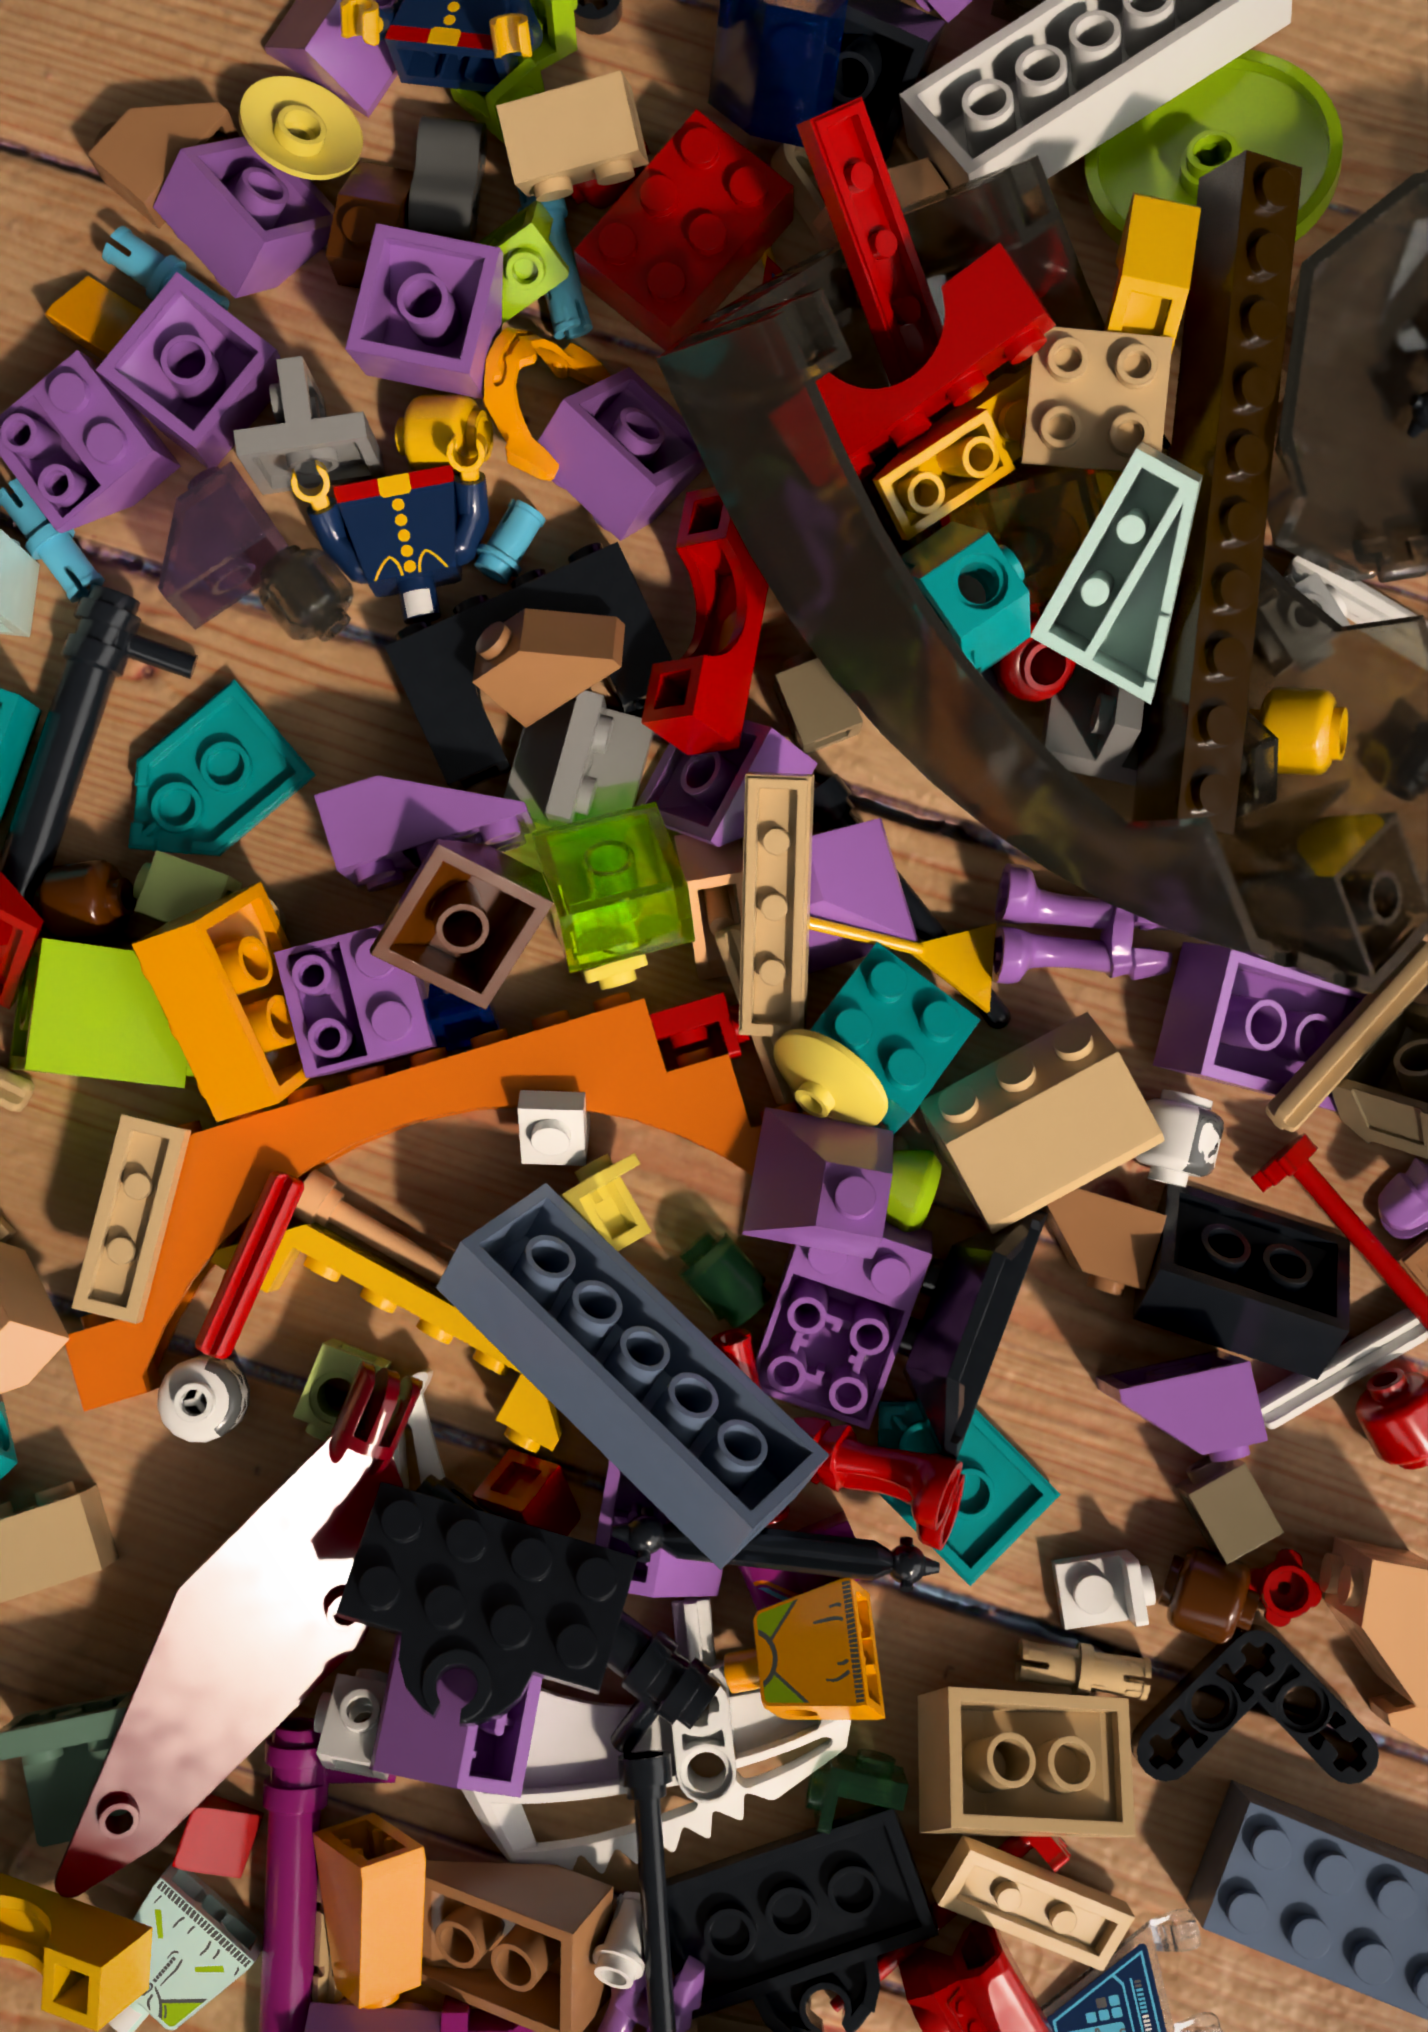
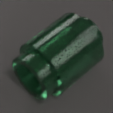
[678,1231,772,1329]

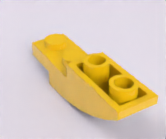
[873,364,1031,540]

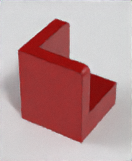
[472,1449,581,1536]

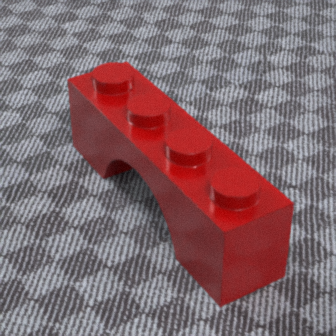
[773,242,1056,488]
[641,481,781,755]

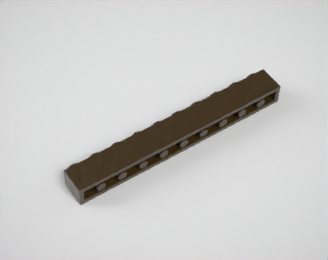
[1131,150,1302,841]

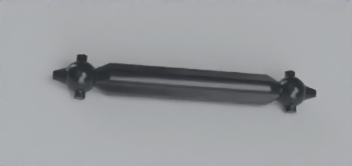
[611,1507,940,1592]

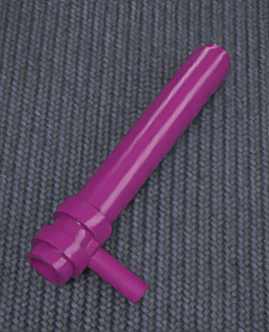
[259,1717,396,2032]

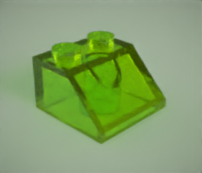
[531,802,695,973]

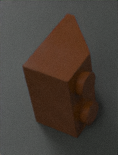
[369,839,554,1010]

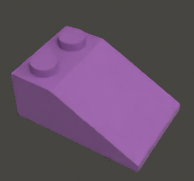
[1153,942,1372,1112]

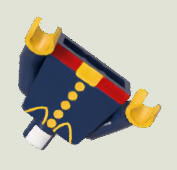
[340,0,543,92]
[290,433,490,625]

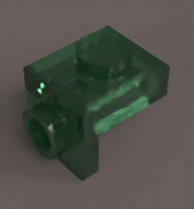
[805,1749,909,1834]

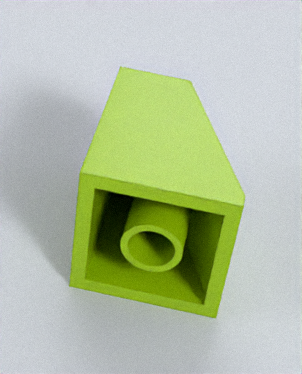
[8,938,194,1088]

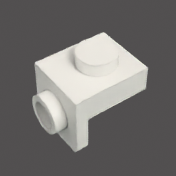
[517,1090,591,1166]

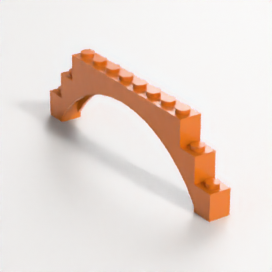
[65,992,813,1412]

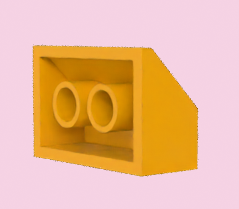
[132,881,310,1122]

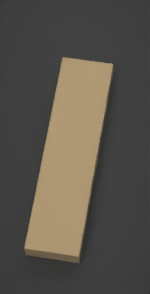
[739,772,814,1037]

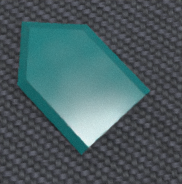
[128,679,316,856]
[878,1401,1061,1586]

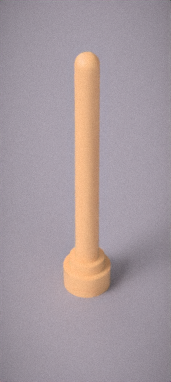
[293,1169,449,1285]

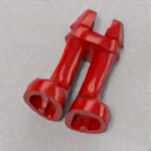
[793,1417,965,1551]

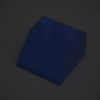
[708,0,848,148]

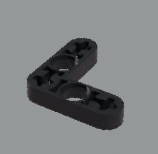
[1131,1624,1379,1784]

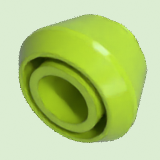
[885,1150,942,1232]

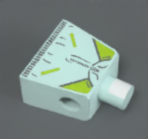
[108,1861,263,2032]

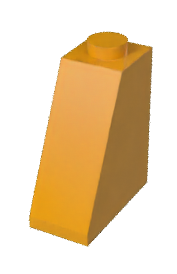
[313,1812,426,2009]

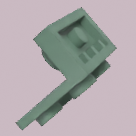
[0,1691,133,1847]

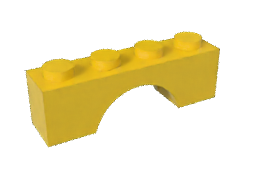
[0,1873,153,2032]

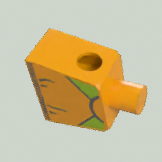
[724,1578,885,1720]

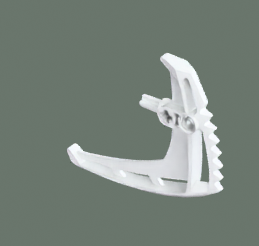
[393,1368,851,1874]

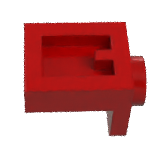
[649,992,750,1060]

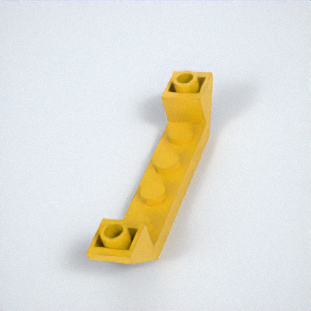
[1032,192,1201,591]
[210,1223,563,1453]

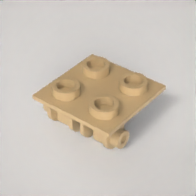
[1020,327,1173,472]

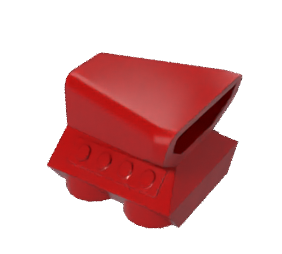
[899,1920,1053,2032]

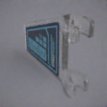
[1040,1908,1223,2032]

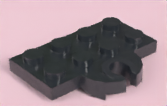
[336,1481,637,1727]
[666,1800,939,2032]

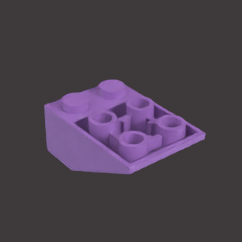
[314,775,537,892]
[755,1221,933,1430]

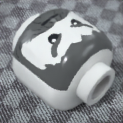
[1135,1089,1224,1188]
[157,1354,250,1443]

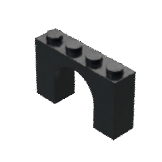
[385,542,672,791]

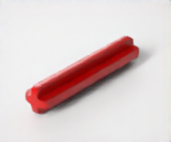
[195,1171,304,1359]

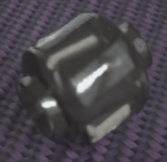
[259,545,354,642]

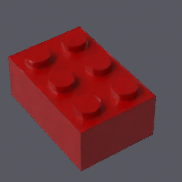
[574,109,794,358]

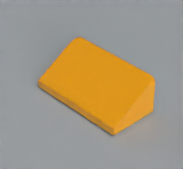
[44,275,144,360]

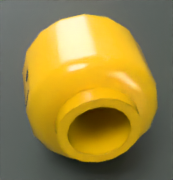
[395,394,493,475]
[1245,687,1348,776]

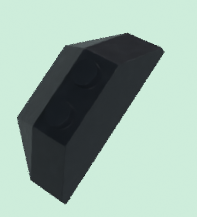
[897,1210,1048,1460]

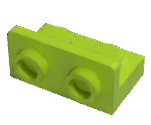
[478,200,569,324]

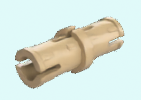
[1015,1638,1152,1701]

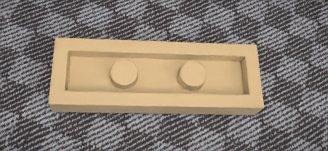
[71,1114,191,1324]
[931,1835,1135,1971]

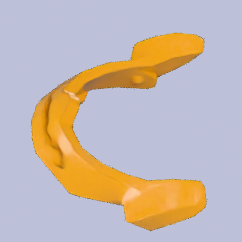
[483,327,610,481]

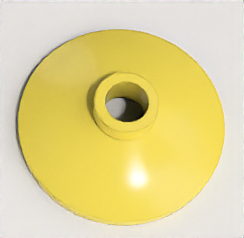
[238,76,363,180]
[773,1029,888,1127]

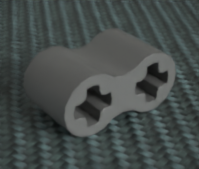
[408,115,487,242]

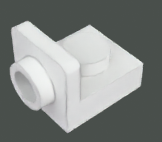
[1051,1549,1156,1630]

